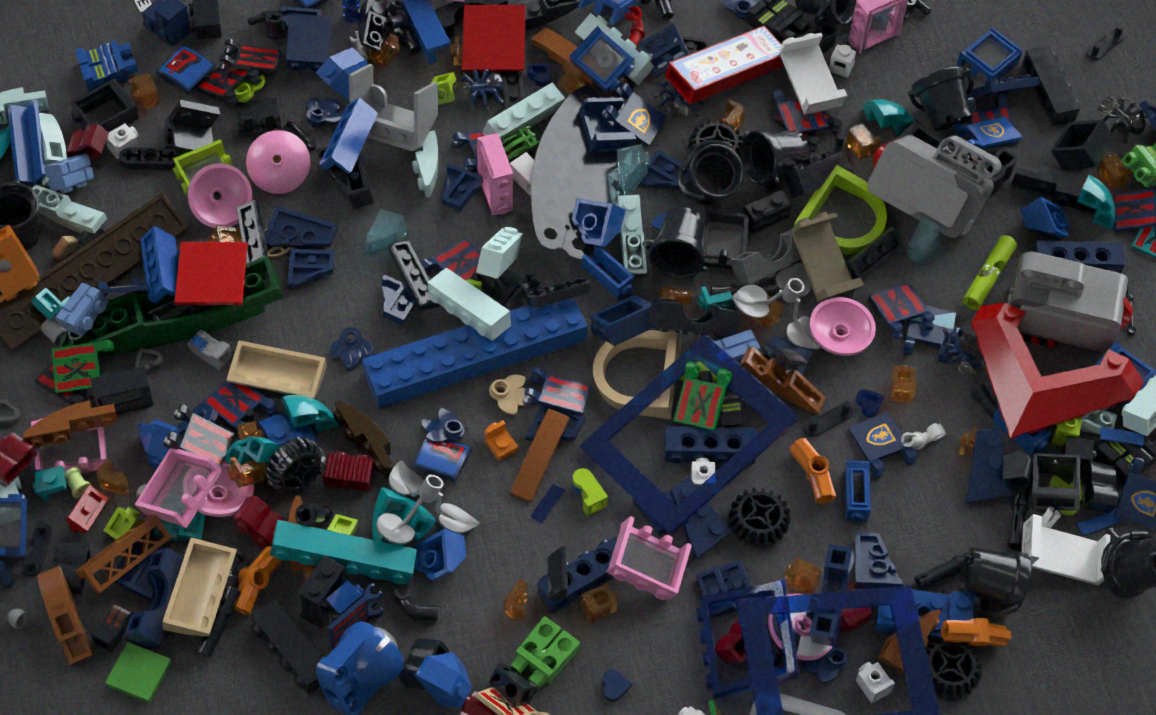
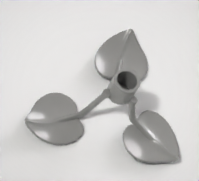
[733,263,820,350]
[376,460,480,544]

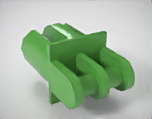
[501,125,540,161]

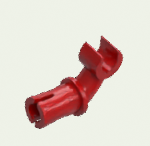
[624,6,645,50]

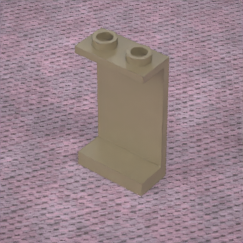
[790,212,864,302]

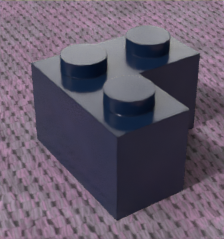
[142,0,191,46]

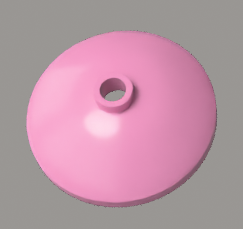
[246,130,311,194]
[188,164,252,229]
[809,297,876,356]
[183,460,254,517]

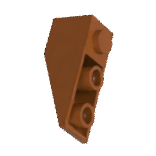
[876,609,941,674]

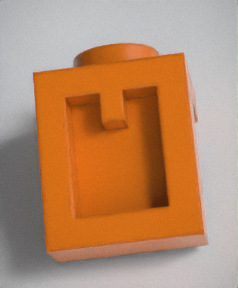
[484,420,518,461]

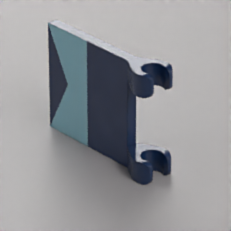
[903,305,956,362]

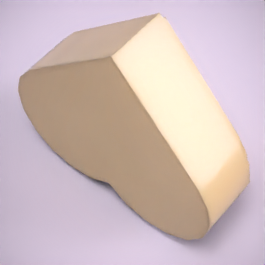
[52,236,78,260]

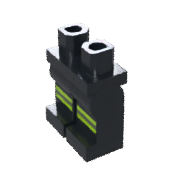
[747,0,809,43]
[698,368,744,428]
[1096,428,1156,486]

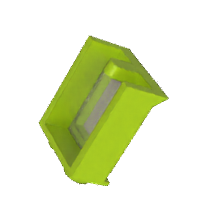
[172,139,236,196]

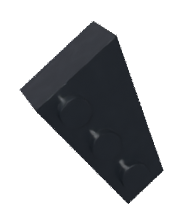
[315,146,374,209]

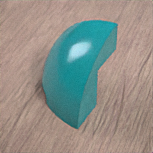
[862,99,915,136]
[1077,174,1115,230]
[282,395,339,434]
[224,436,281,472]
[372,487,436,546]

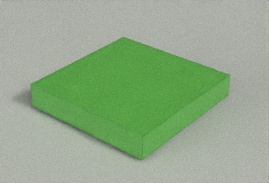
[105,642,172,704]

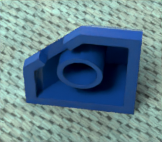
[316,47,367,102]
[1021,197,1070,239]
[572,198,626,247]
[258,414,317,446]
[137,420,180,470]
[412,529,466,581]
[415,652,472,708]

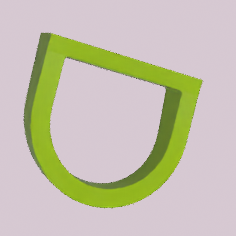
[794,165,887,255]

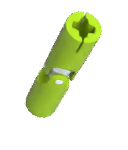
[962,235,1017,310]

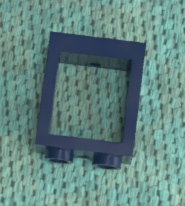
[590,295,655,346]

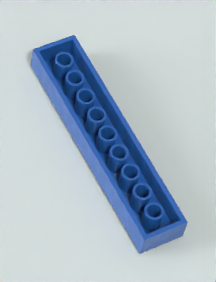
[362,298,587,409]

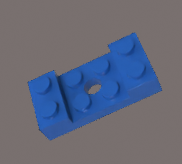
[874,584,975,644]

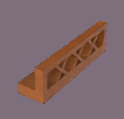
[75,515,172,593]

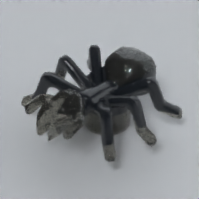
[1097,96,1148,144]

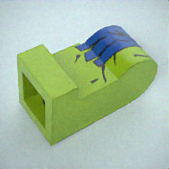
[572,468,608,517]

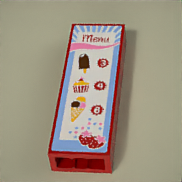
[665,26,784,105]

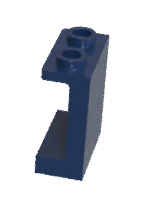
[286,13,331,72]
[579,97,636,152]

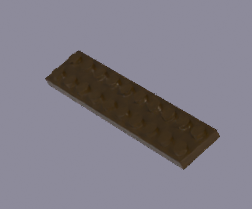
[0,192,189,352]

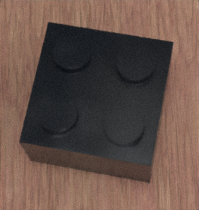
[1051,120,1114,169]

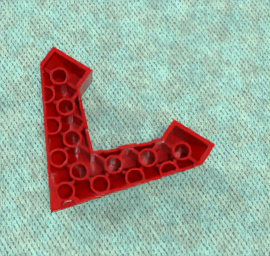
[971,302,1144,440]

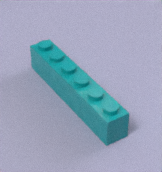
[270,520,417,584]

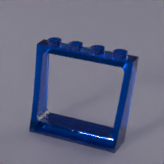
[696,580,799,700]

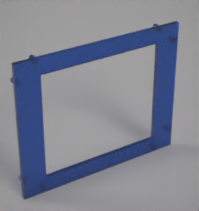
[579,334,799,534]
[736,586,940,715]

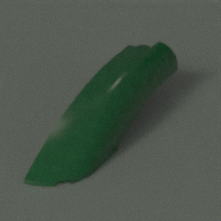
[59,255,283,357]

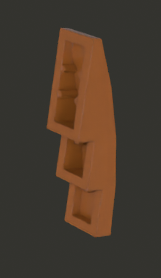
[531,27,606,85]
[740,346,825,415]
[510,409,569,503]

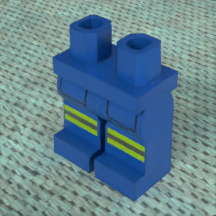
[75,40,138,92]

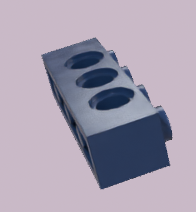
[1033,241,1125,273]
[664,426,757,465]
[537,536,631,614]

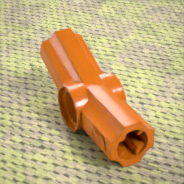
[789,438,836,504]
[233,547,282,615]
[941,618,1011,647]

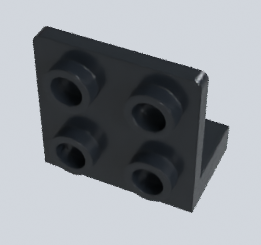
[170,100,220,152]

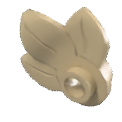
[489,375,531,415]

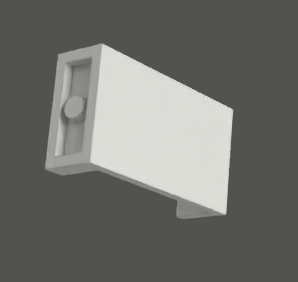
[779,33,847,115]
[1022,514,1110,585]

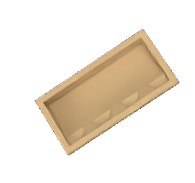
[227,340,327,399]
[163,538,237,636]

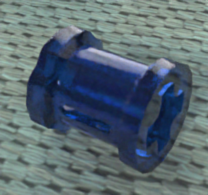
[342,0,360,23]

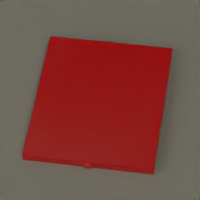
[462,4,526,72]
[174,242,248,306]

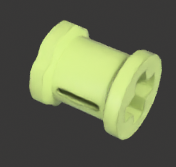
[65,467,91,498]

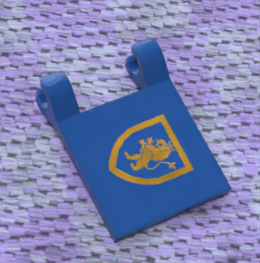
[953,117,1022,155]

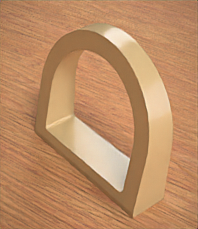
[593,330,681,419]

